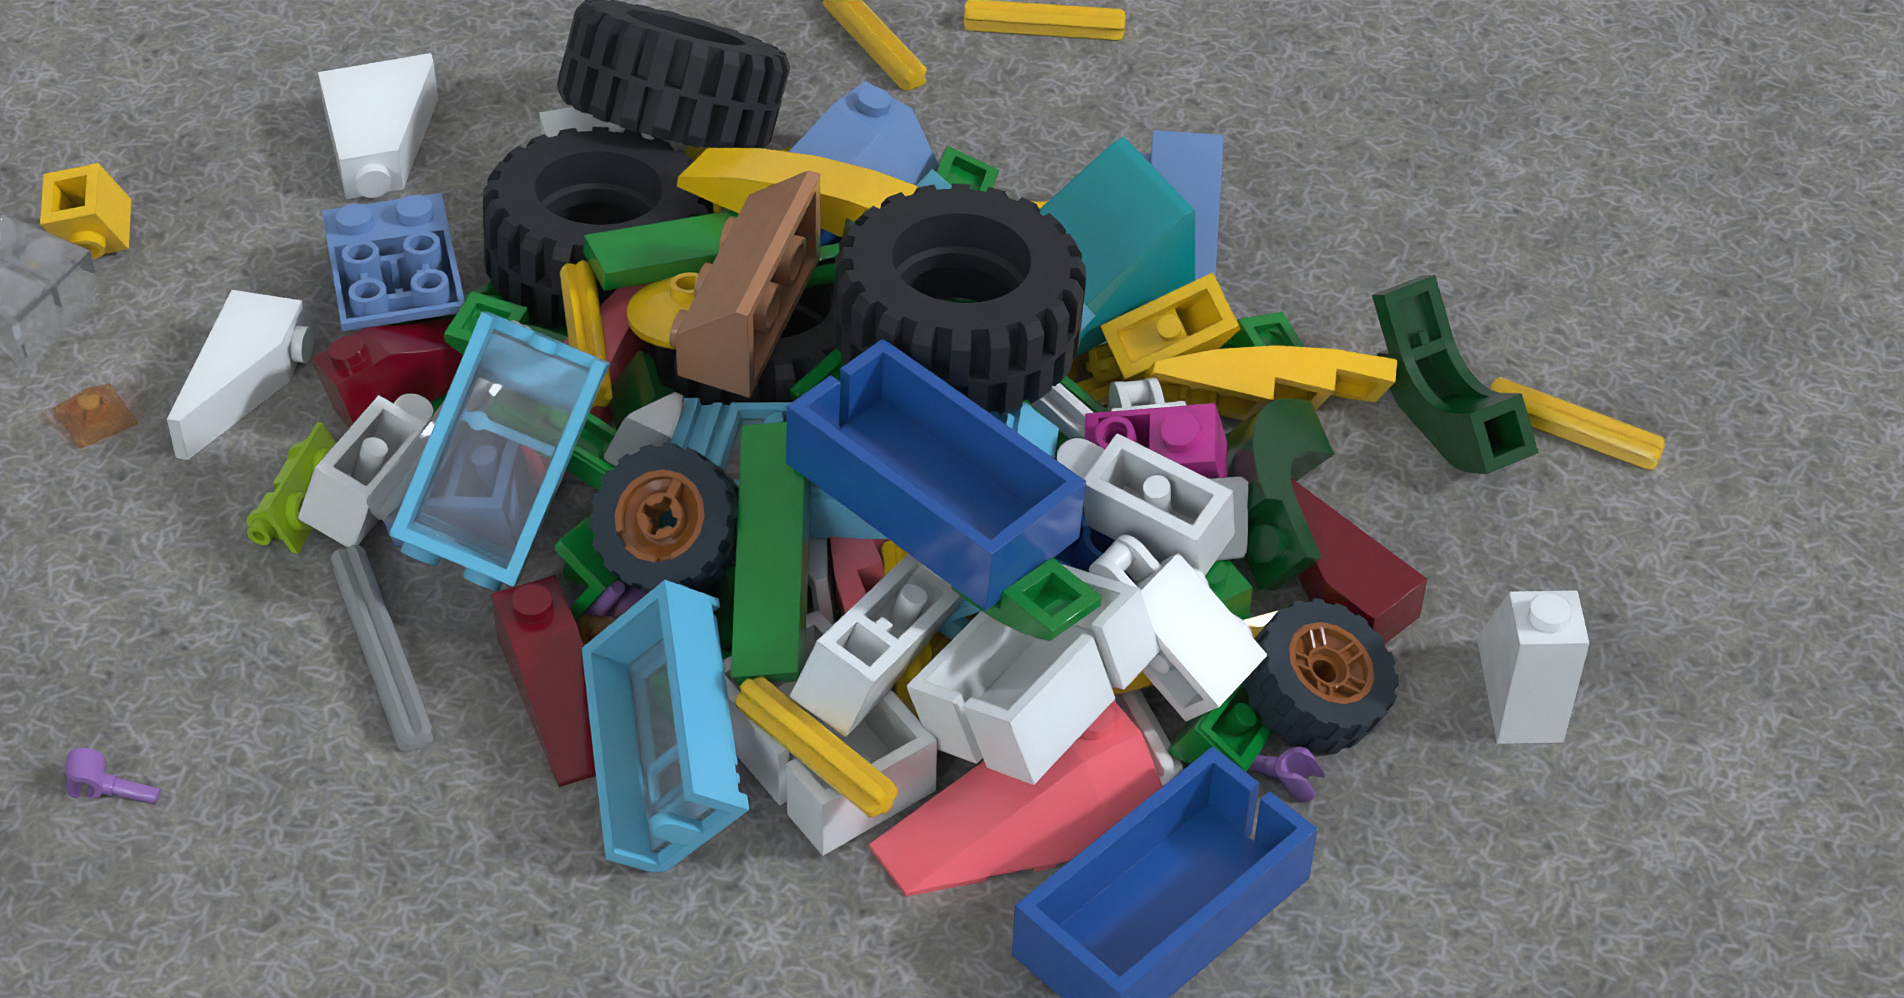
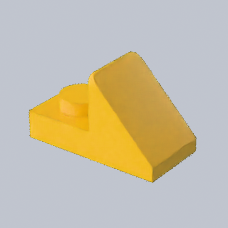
[1100,272,1240,382]

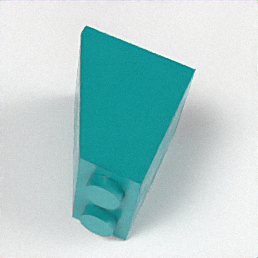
[1040,137,1195,356]

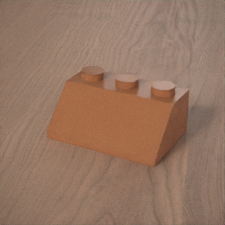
[669,170,820,398]

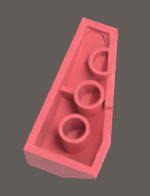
[869,701,1163,897]

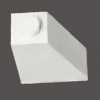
[318,53,438,199]
[1477,591,1589,744]

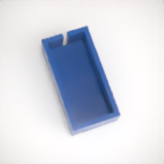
[786,339,1086,611]
[1012,746,1318,998]

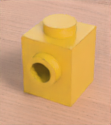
[40,163,132,260]

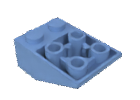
[322,193,465,331]

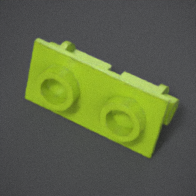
[246,422,336,554]

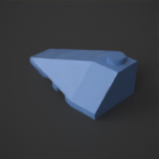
[789,81,938,185]

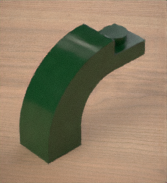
[1372,275,1539,474]
[1225,398,1334,591]

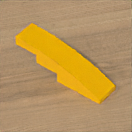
[677,148,919,238]
[1140,346,1397,421]

